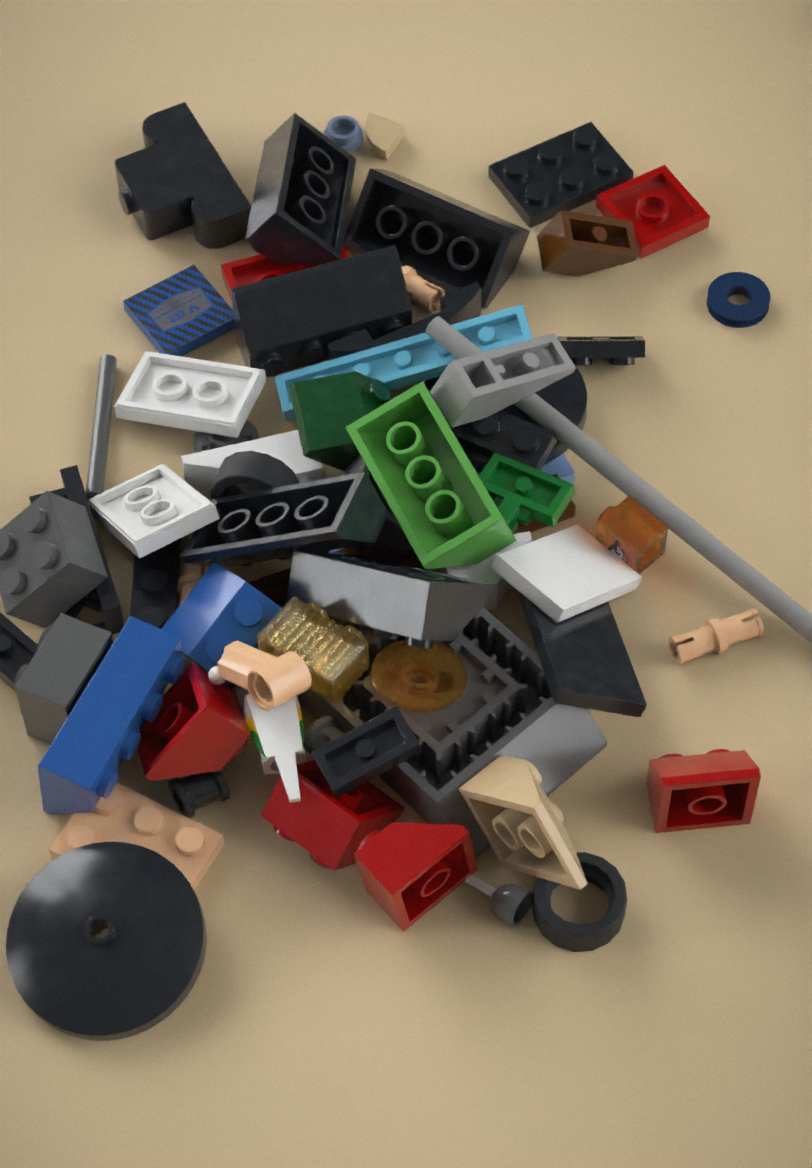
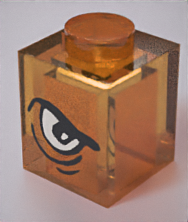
[596,496,668,574]

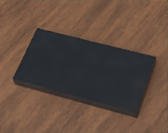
[516,589,647,717]

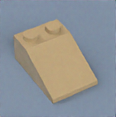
[459,755,588,890]

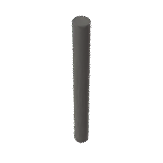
[86,354,117,501]

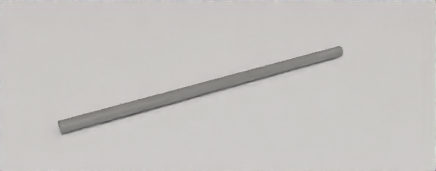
[425,316,812,644]

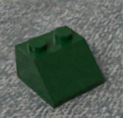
[289,371,391,472]

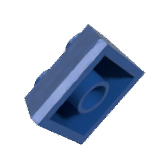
[162,562,287,689]

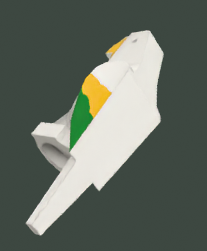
[244,694,306,803]

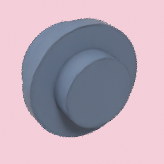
[324,116,363,152]

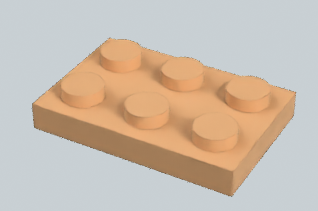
[49,782,225,890]

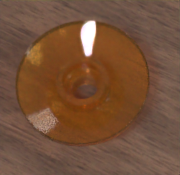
[371,640,468,712]

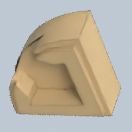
[365,113,405,161]

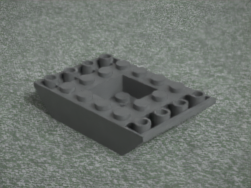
[297,572,607,858]

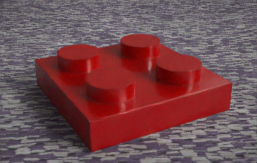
[596,164,710,259]

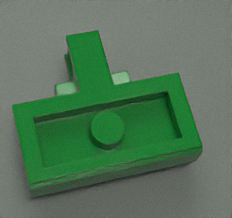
[479,453,575,534]

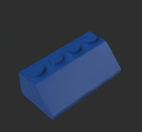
[37,616,185,814]

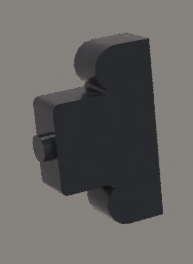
[114,102,251,249]

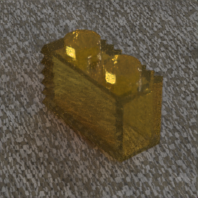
[257,597,370,704]

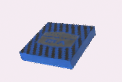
[123,265,235,357]

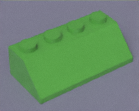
[345,381,517,569]

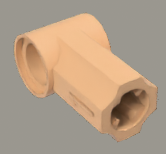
[217,641,311,711]

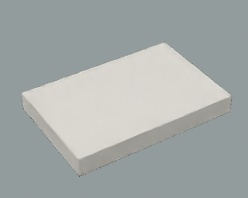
[114,351,266,438]
[88,464,220,559]
[491,524,643,623]

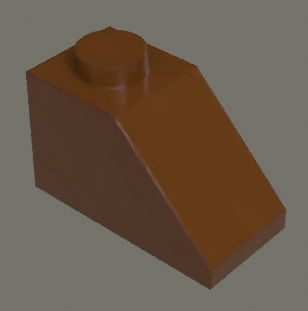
[537,210,639,277]

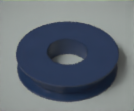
[706,272,770,328]

